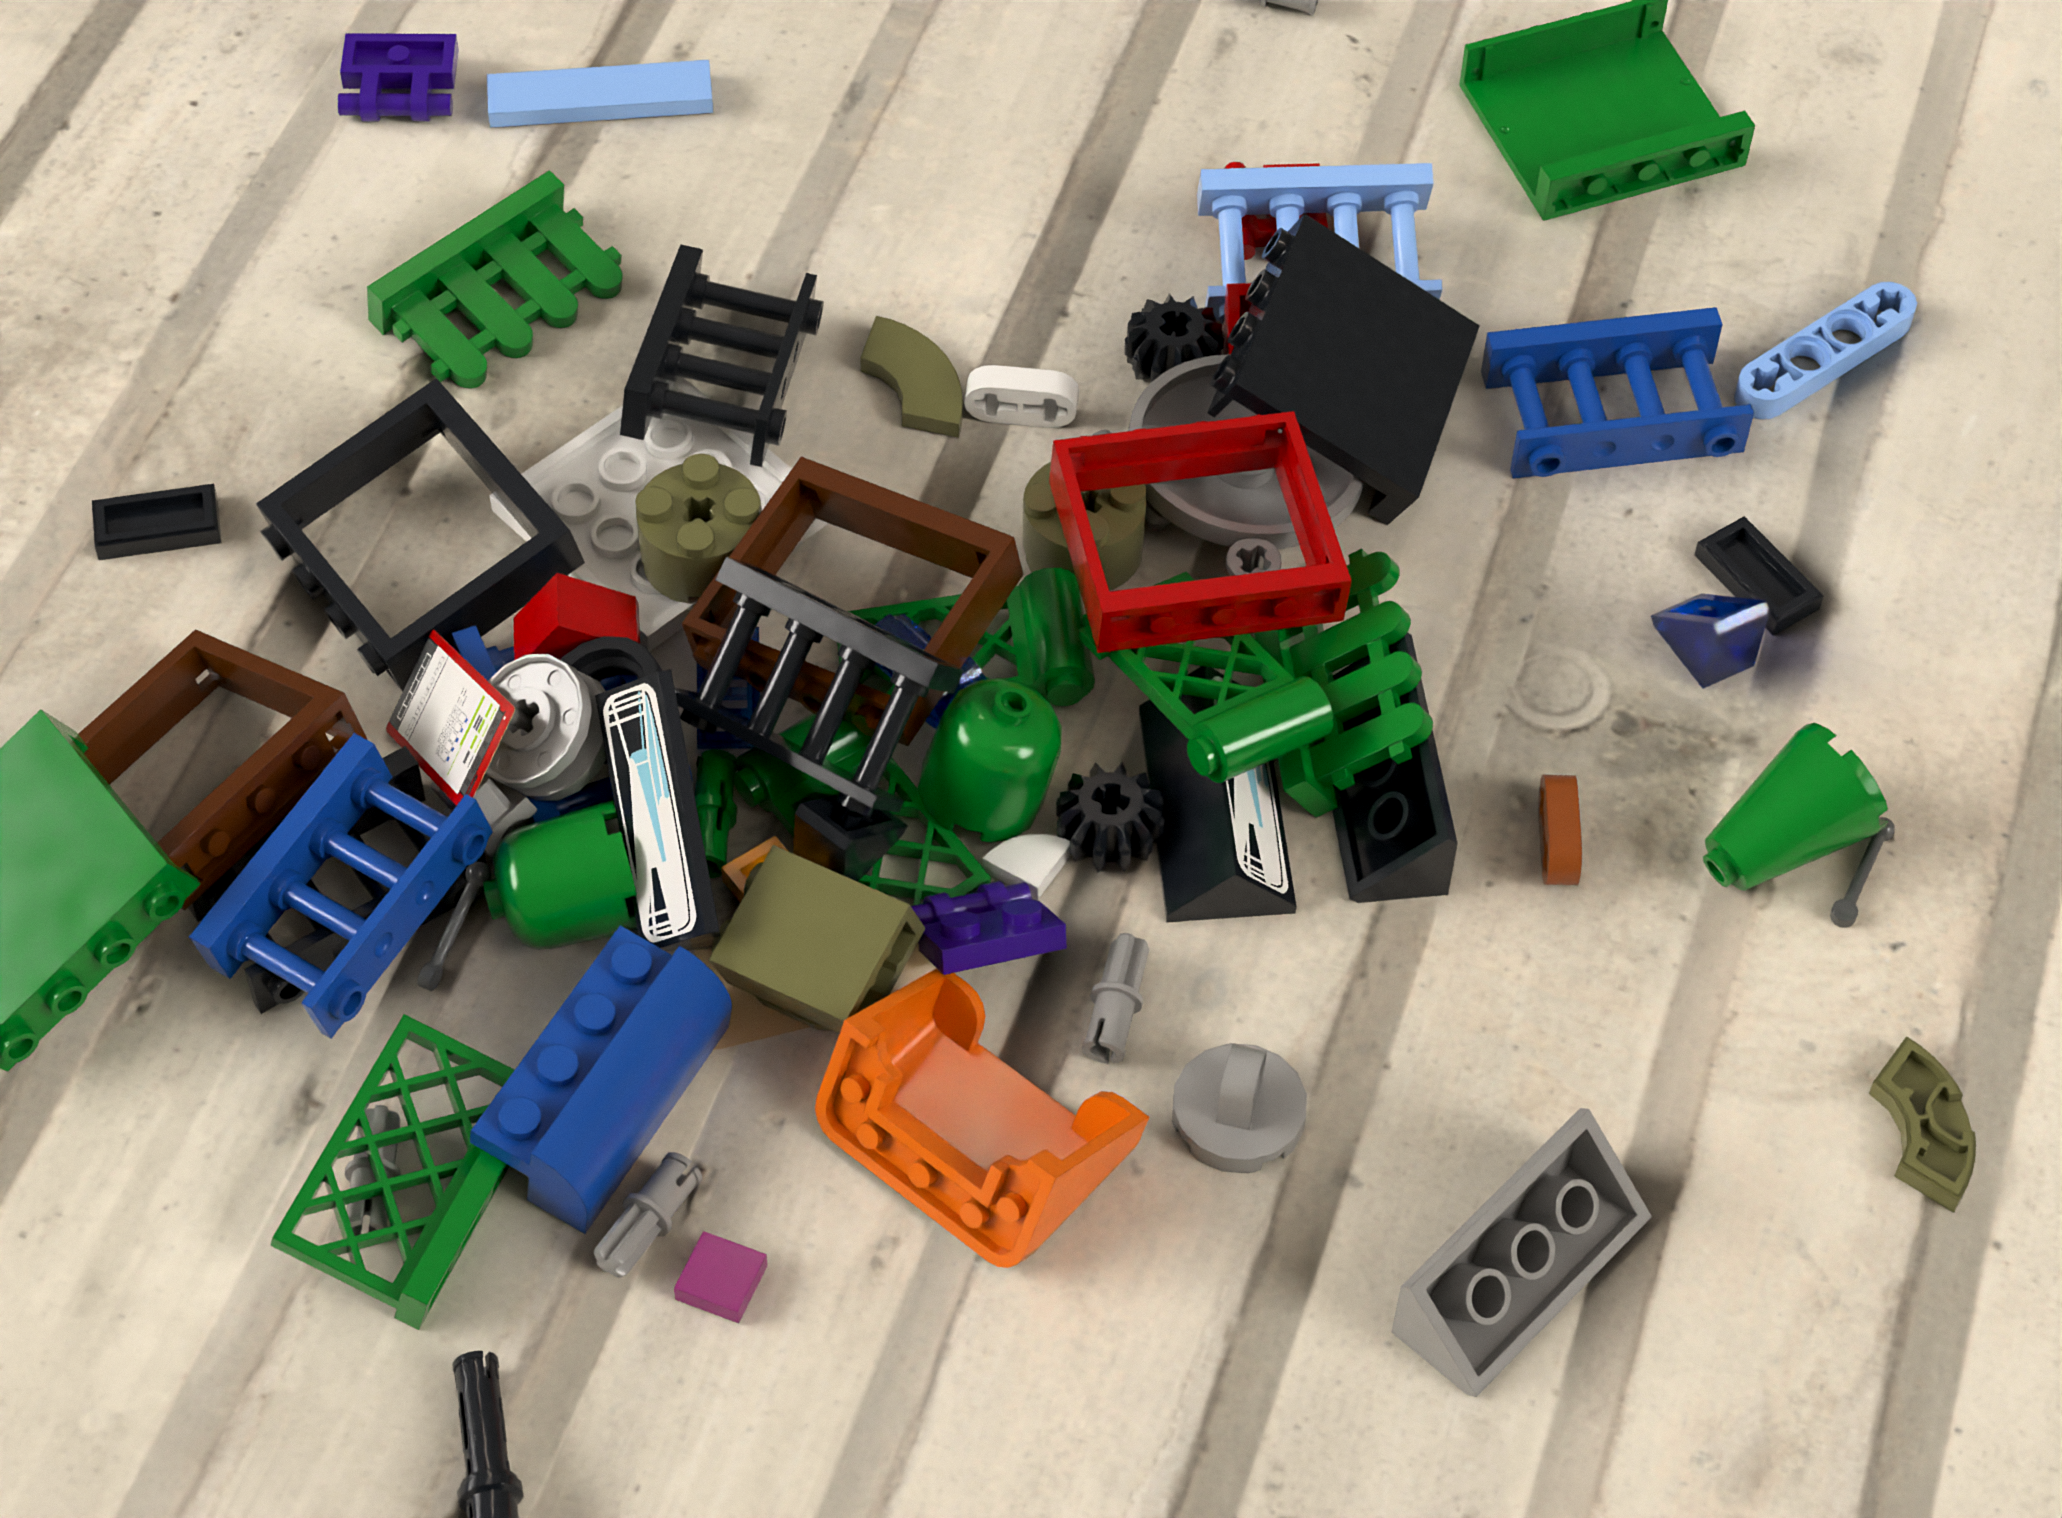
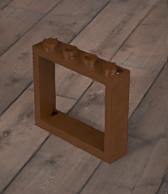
[681,456,1024,746]
[78,629,367,911]

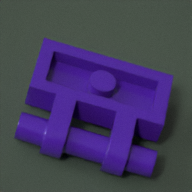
[338,33,459,122]
[911,881,1067,975]

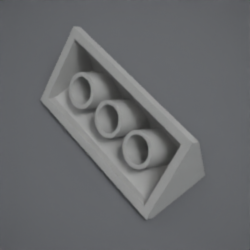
[1392,1108,1652,1397]

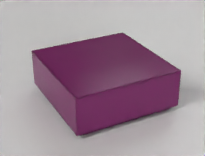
[674,1231,768,1324]

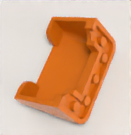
[815,968,1149,1268]

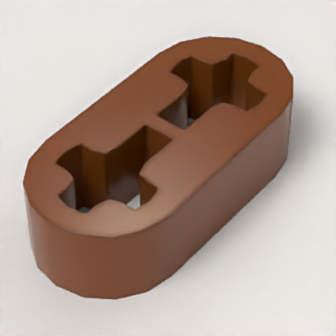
[1538,774,1582,886]

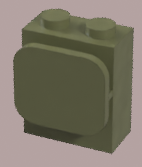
[709,845,925,1034]

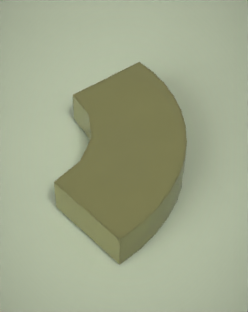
[860,316,963,438]
[1869,1036,1976,1213]

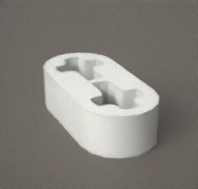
[964,365,1079,428]

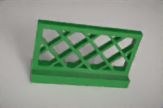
[270,1014,515,1330]

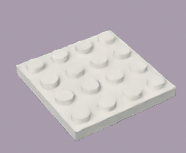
[489,376,829,652]

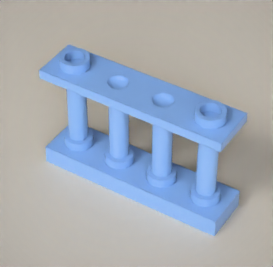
[1197,163,1442,324]

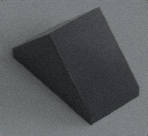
[793,794,908,882]

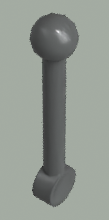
[1830,817,1895,928]
[418,861,491,991]

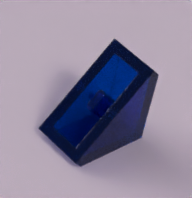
[1651,593,1769,689]

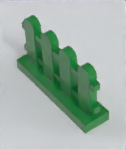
[367,170,623,389]
[1254,548,1433,818]

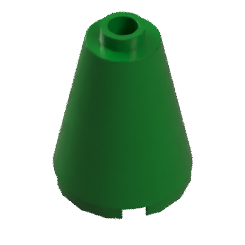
[1703,722,1889,891]

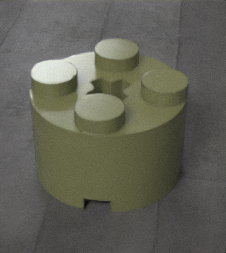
[635,453,762,603]
[1022,462,1146,591]

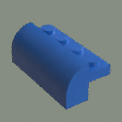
[470,925,732,1234]

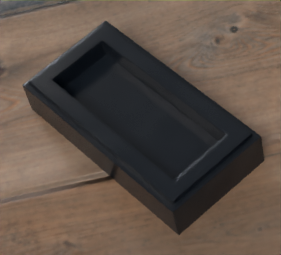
[92,483,222,560]
[1695,516,1824,636]

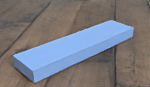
[487,60,713,128]

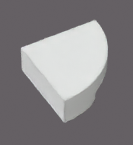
[983,834,1071,900]

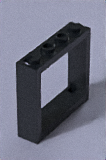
[256,378,585,692]

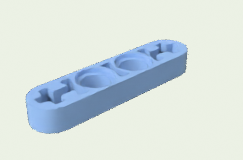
[1734,282,1917,419]

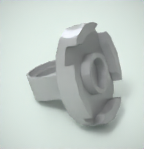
[1172,1043,1307,1173]

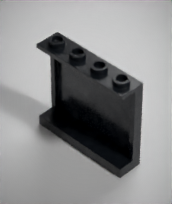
[1207,214,1480,525]

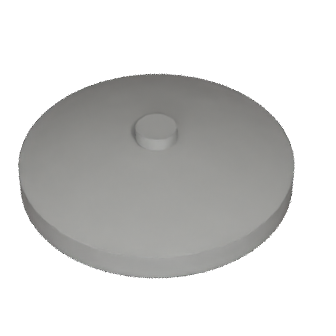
[1128,354,1364,549]

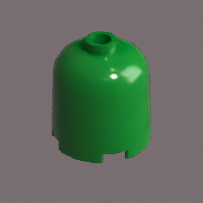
[918,678,1062,842]
[483,800,637,950]

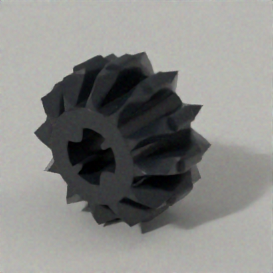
[1124,293,1224,382]
[1056,762,1164,873]

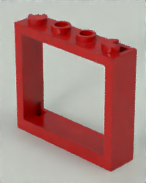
[1049,411,1352,653]

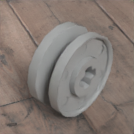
[485,654,606,801]

